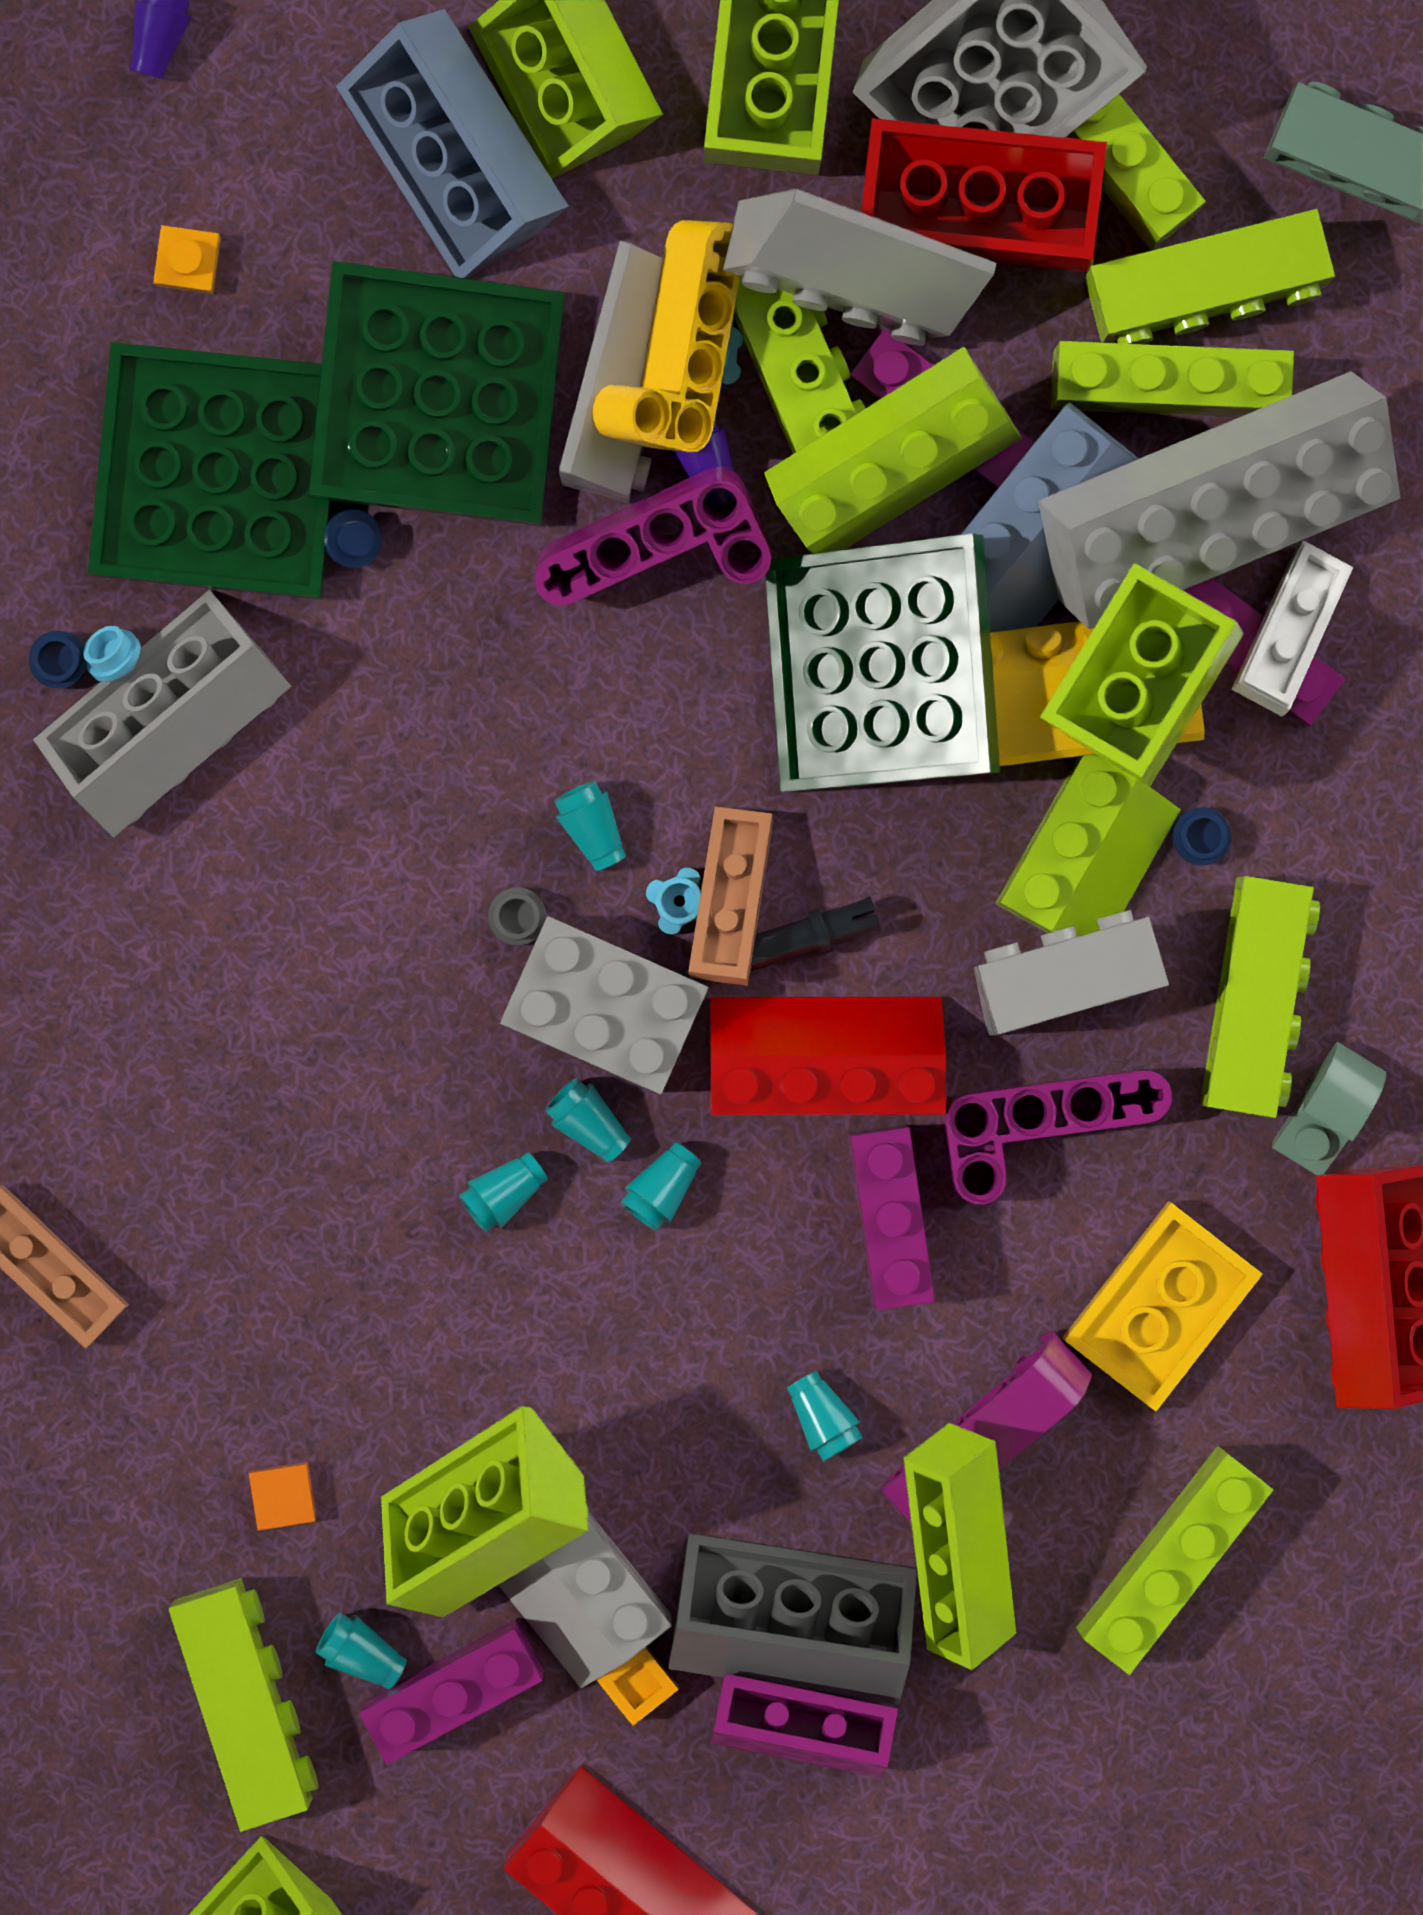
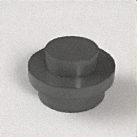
[488,887,546,945]

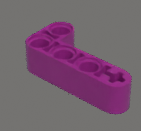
[534,467,771,606]
[942,1069,1172,1205]
[880,1330,1092,1525]

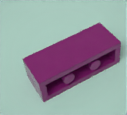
[848,1125,935,1310]
[359,1618,544,1765]
[711,1674,898,1778]

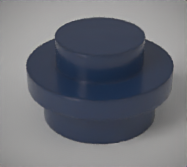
[324,509,382,568]
[29,630,87,689]
[1172,807,1231,865]

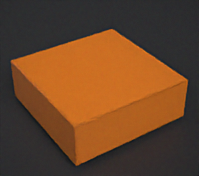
[249,1462,317,1531]

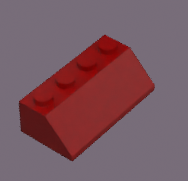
[861,118,1107,272]
[710,997,946,1115]
[1315,1163,1423,1409]
[503,1765,758,1915]

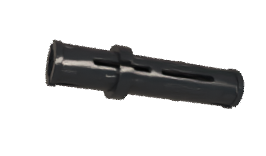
[715,896,882,985]

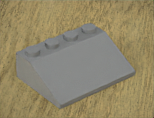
[853,0,1147,138]

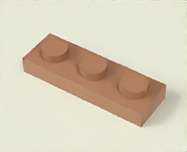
[688,807,773,986]
[0,1185,129,1349]

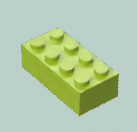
[703,0,839,175]

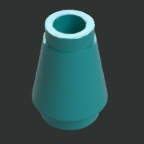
[554,780,626,871]
[545,1078,631,1163]
[620,1142,702,1231]
[459,1152,548,1233]
[787,1371,863,1462]
[316,1613,407,1690]

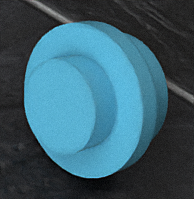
[83,626,141,682]

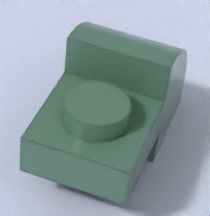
[1272,1042,1386,1175]

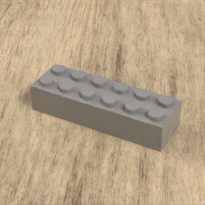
[1038,371,1401,630]

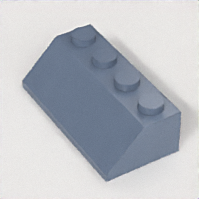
[336,9,569,279]
[961,402,1139,633]

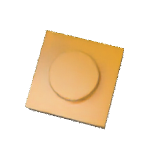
[153,225,221,294]
[597,1646,679,1726]

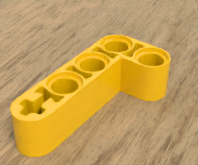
[592,220,740,452]

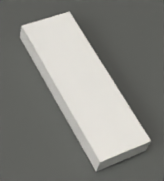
[1231,540,1353,717]

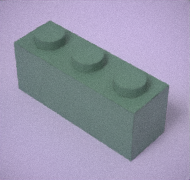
[1263,82,1423,225]

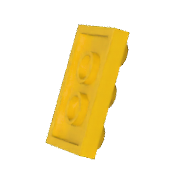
[1062,1201,1263,1411]

